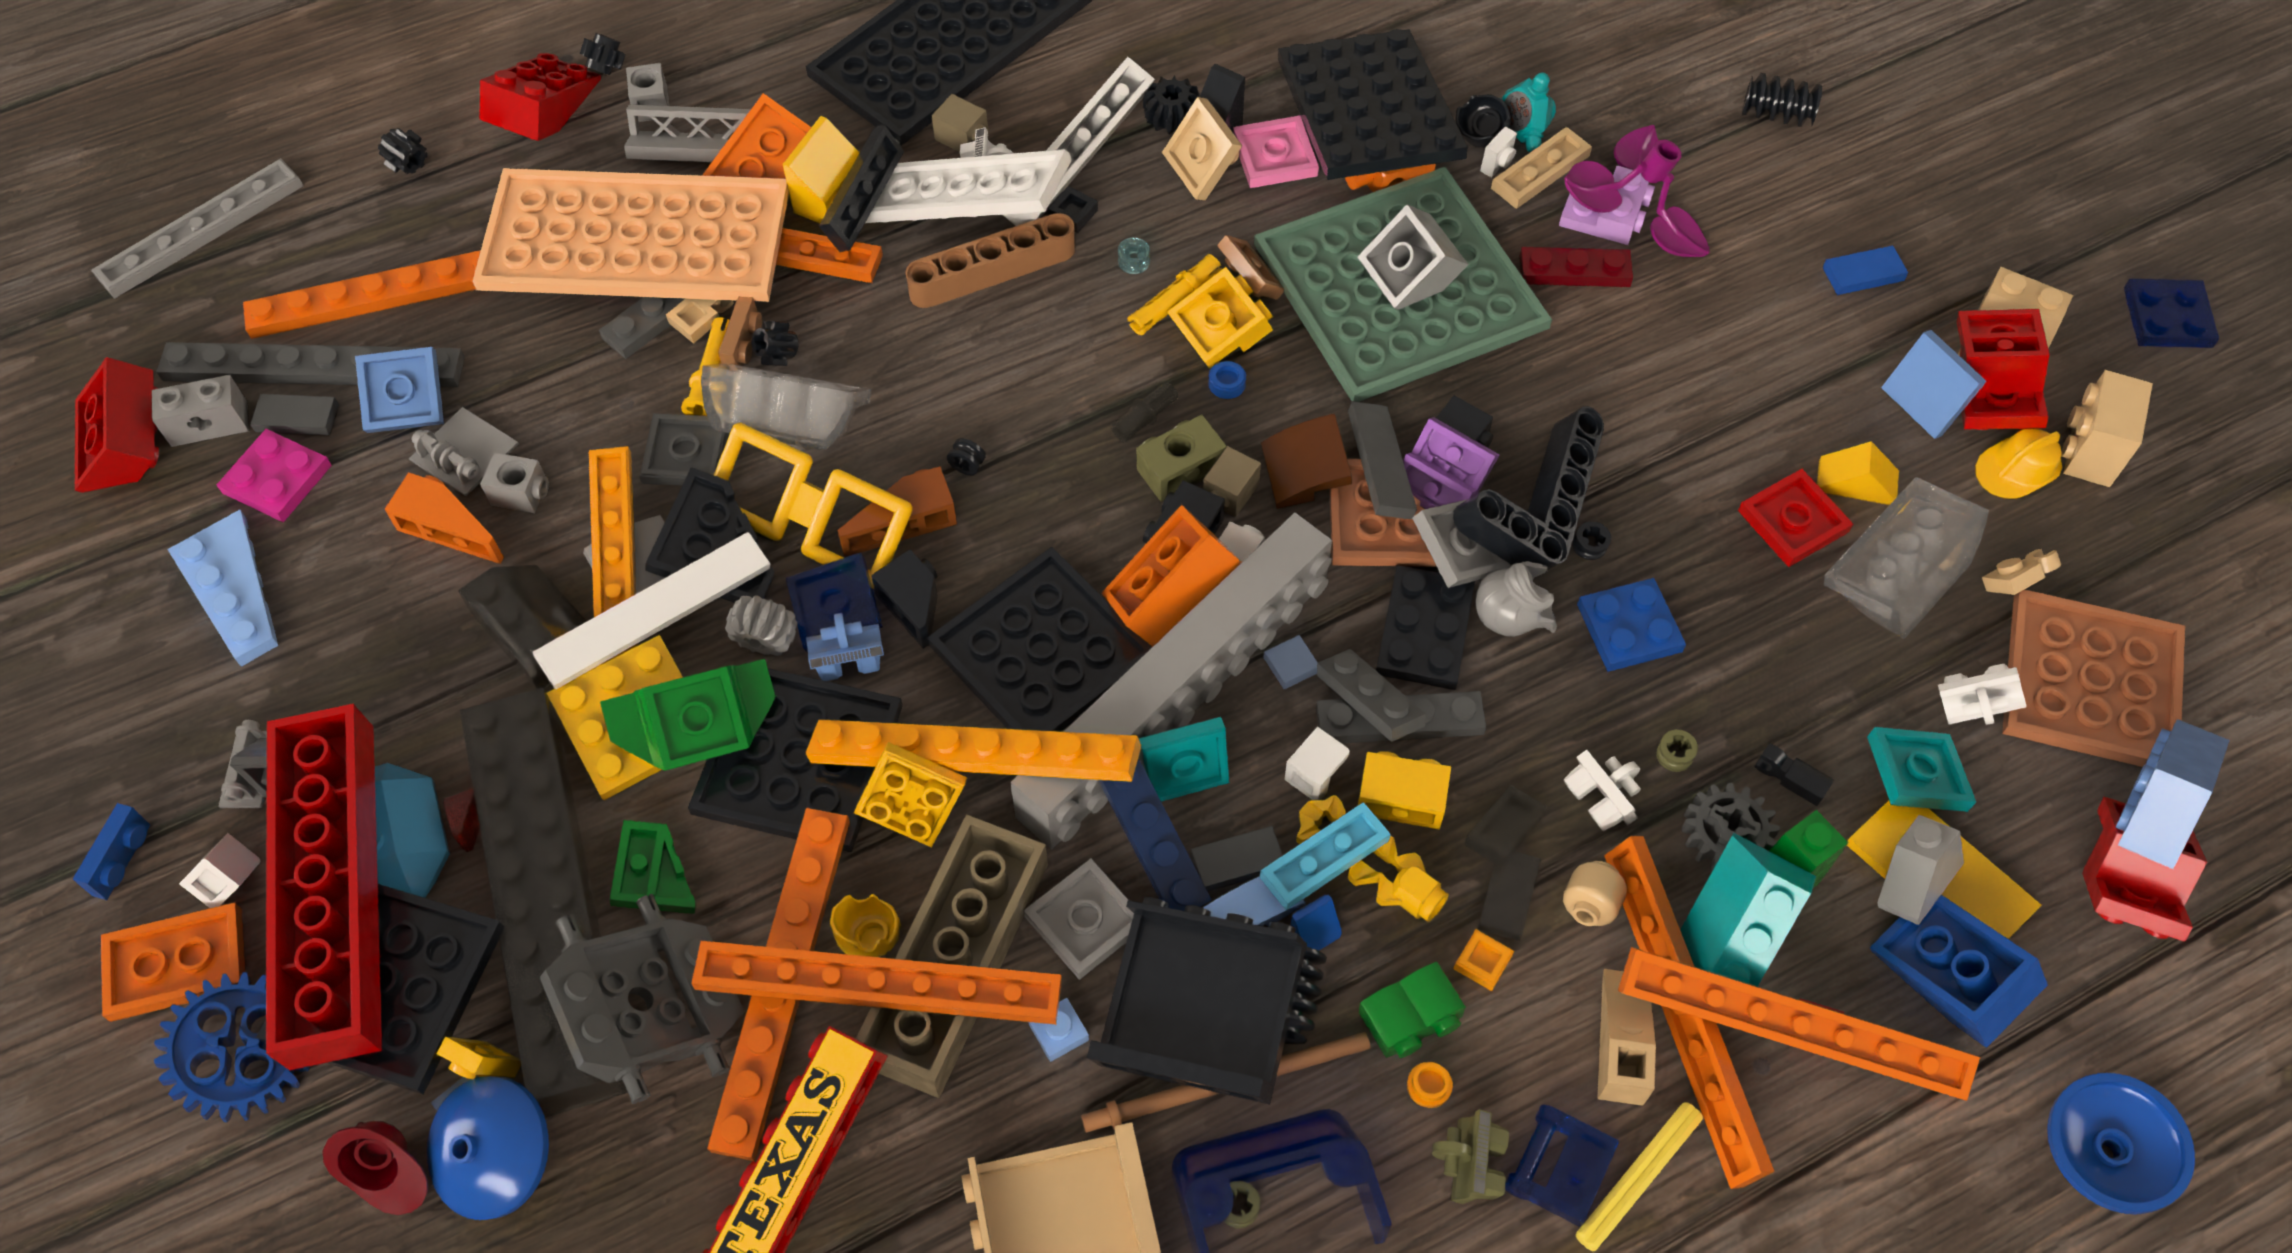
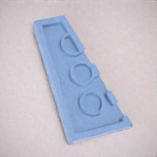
[167,510,278,667]

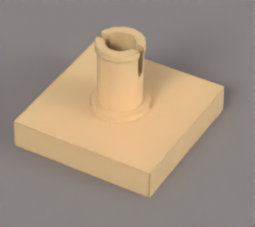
[1162,97,1242,201]

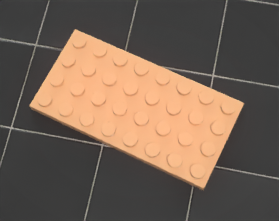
[473,168,789,302]

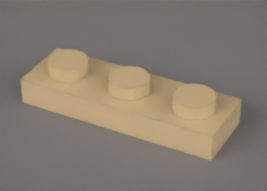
[1491,127,1592,209]

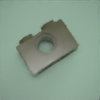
[1136,414,1227,502]

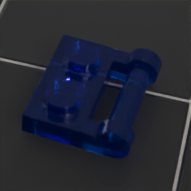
[1505,1105,1619,1227]

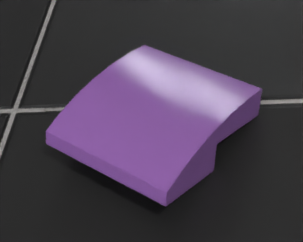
[1403,417,1499,509]

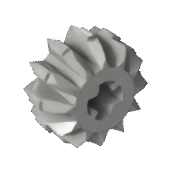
[725,596,798,656]

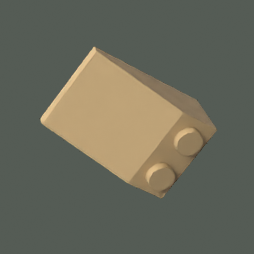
[1958,267,2073,356]

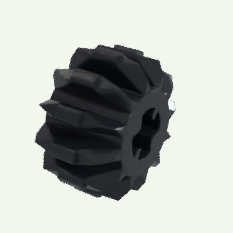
[1143,75,1199,135]

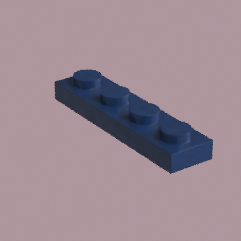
[1098,758,1211,911]

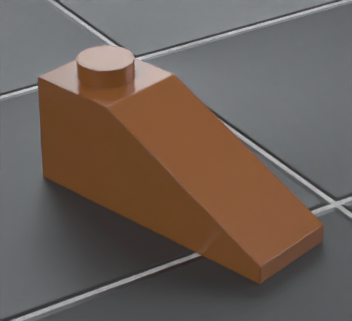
[837,466,957,557]

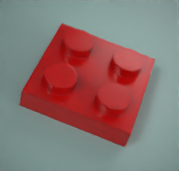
[1738,469,1854,567]

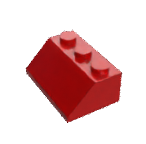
[75,357,159,493]

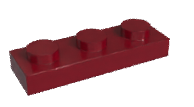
[1519,247,1633,287]

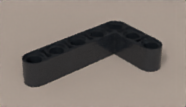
[1453,406,1604,570]

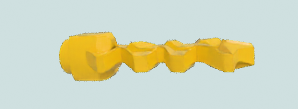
[1296,795,1449,922]

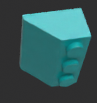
[1680,833,1817,987]

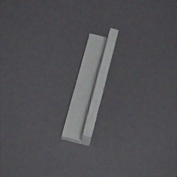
[624,105,751,162]

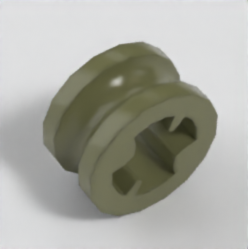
[1656,729,1698,772]
[1218,1181,1260,1229]

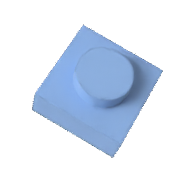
[1028,998,1089,1062]

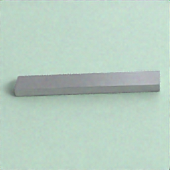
[91,158,303,299]

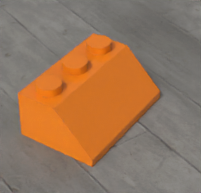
[1101,505,1241,647]

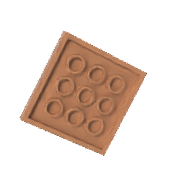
[2002,589,2185,767]

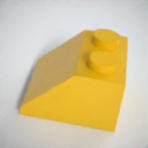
[783,116,860,224]

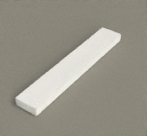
[533,532,770,690]

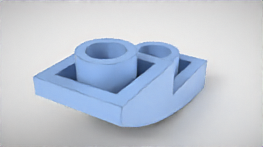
[1203,876,1306,926]

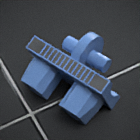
[806,613,884,681]

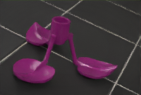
[1564,125,1710,257]

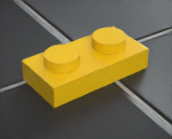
[436,1037,523,1080]

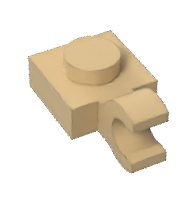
[666,298,734,344]

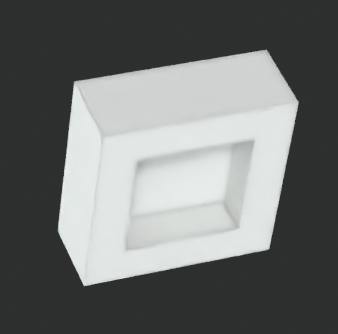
[1480,126,1517,178]

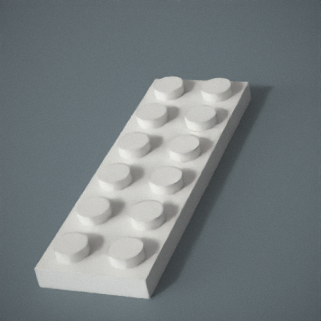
[865,149,1071,223]

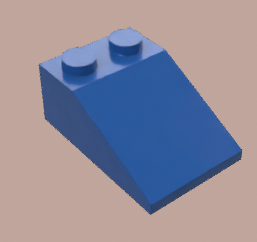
[1870,895,2048,1048]

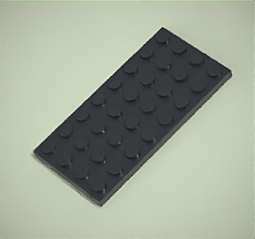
[806,0,1093,146]

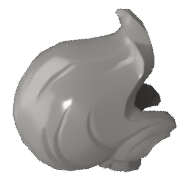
[1475,561,1557,637]

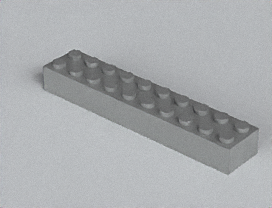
[1011,512,1332,850]

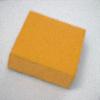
[1453,929,1515,991]

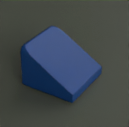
[1291,894,1342,950]

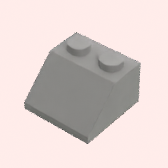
[1357,204,1469,310]

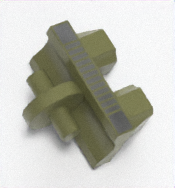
[1432,1109,1509,1204]

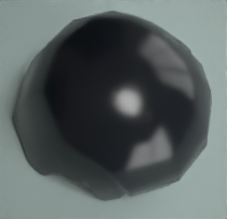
[1456,94,1511,148]

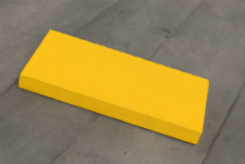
[1847,801,2042,939]

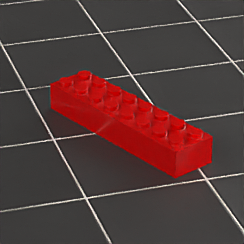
[266,704,382,1070]

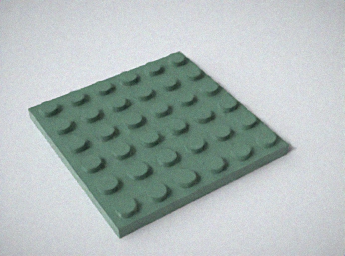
[1254,167,1552,402]

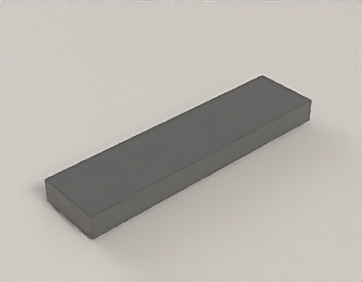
[1348,401,1417,519]

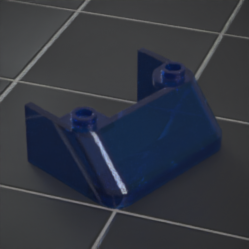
[1172,1109,1392,1253]

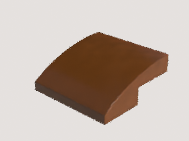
[1261,413,1352,509]

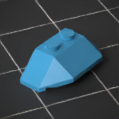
[375,763,450,898]

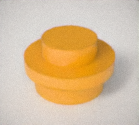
[1407,1062,1453,1108]

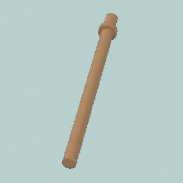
[1081,1032,1370,1133]

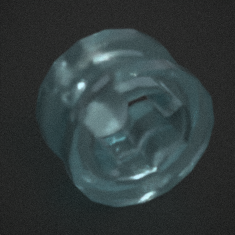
[1118,237,1150,274]

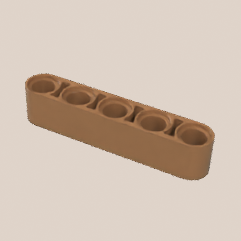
[905,213,1076,308]

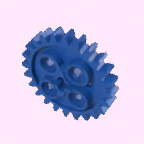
[154,972,310,1123]

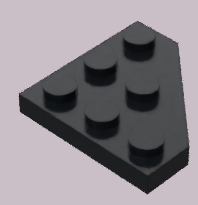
[645,467,775,603]

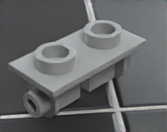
[218,720,267,808]

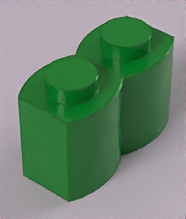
[1358,962,1466,1058]

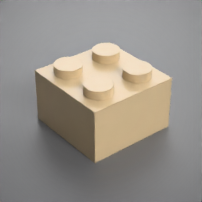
[2061,370,2153,487]

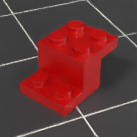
[1957,309,2050,430]
[2082,796,2207,942]

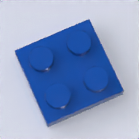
[1577,578,1686,672]

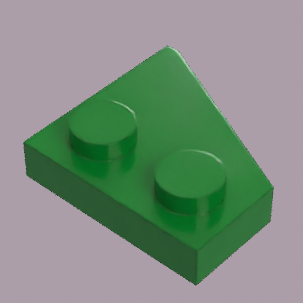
[609,820,696,914]

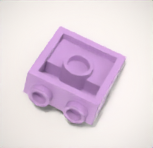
[1559,166,1655,245]

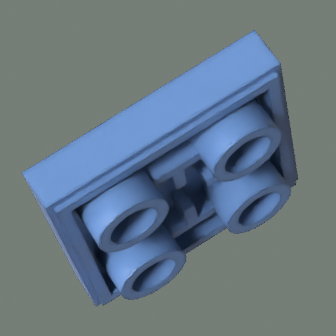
[1881,330,1987,439]

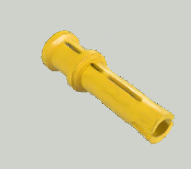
[681,317,730,416]

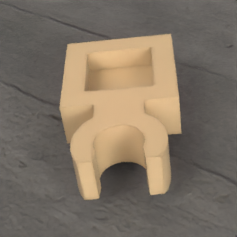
[1982,549,2061,595]

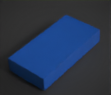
[1822,245,1908,295]

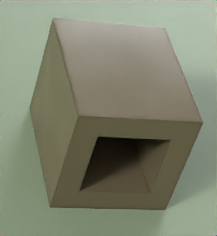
[932,94,989,152]
[1203,446,1261,517]

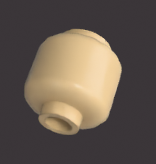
[1563,861,1627,926]

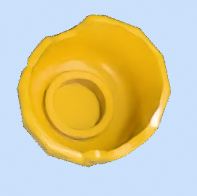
[830,894,901,957]

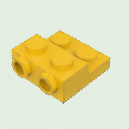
[1167,267,1273,369]

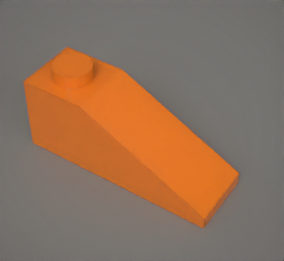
[385,472,504,564]

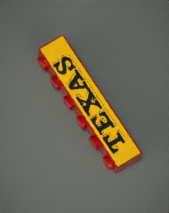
[702,1026,888,1253]

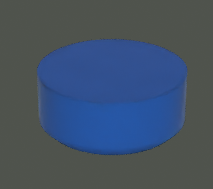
[1208,361,1246,399]

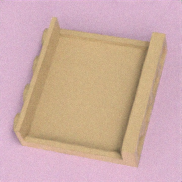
[961,1122,1161,1253]

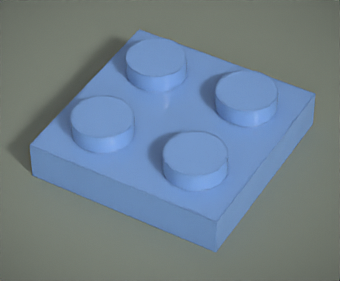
[355,347,444,433]

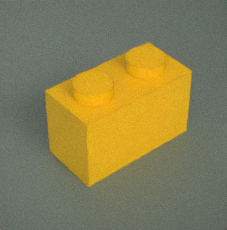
[1358,751,1451,830]

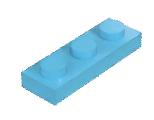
[1260,802,1391,910]

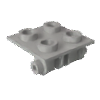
[409,407,519,496]

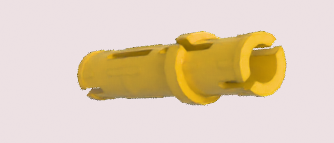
[1127,254,1222,336]

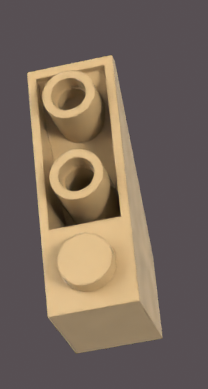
[1597,969,1656,1106]

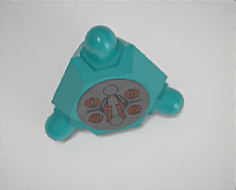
[1500,72,1556,153]

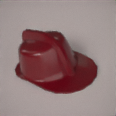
[323,1121,428,1215]

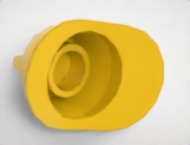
[1975,428,2062,499]

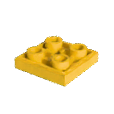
[854,742,967,848]

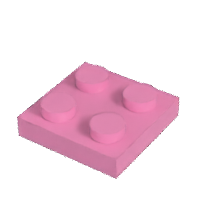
[1233,115,1319,188]

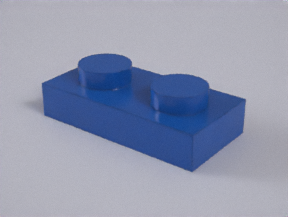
[73,803,150,900]

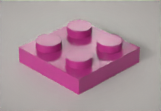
[217,429,332,523]

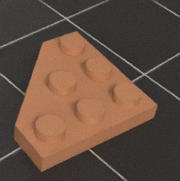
[1329,459,1437,567]

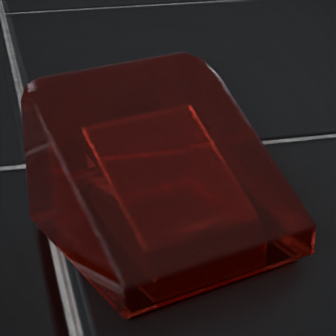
[443,789,486,852]

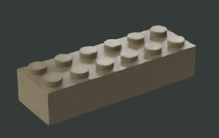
[856,814,1048,1098]

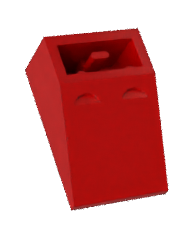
[479,53,601,141]

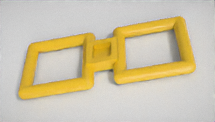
[714,423,913,589]

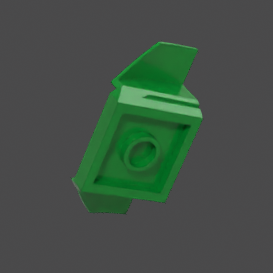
[600,659,776,771]

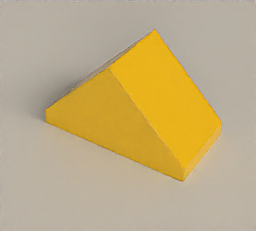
[1817,441,1899,506]

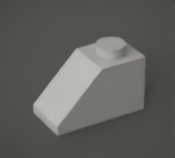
[1877,815,1964,925]

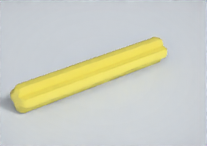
[1576,1102,1703,1251]

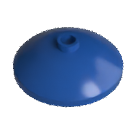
[2047,1073,2195,1214]
[427,1076,549,1220]

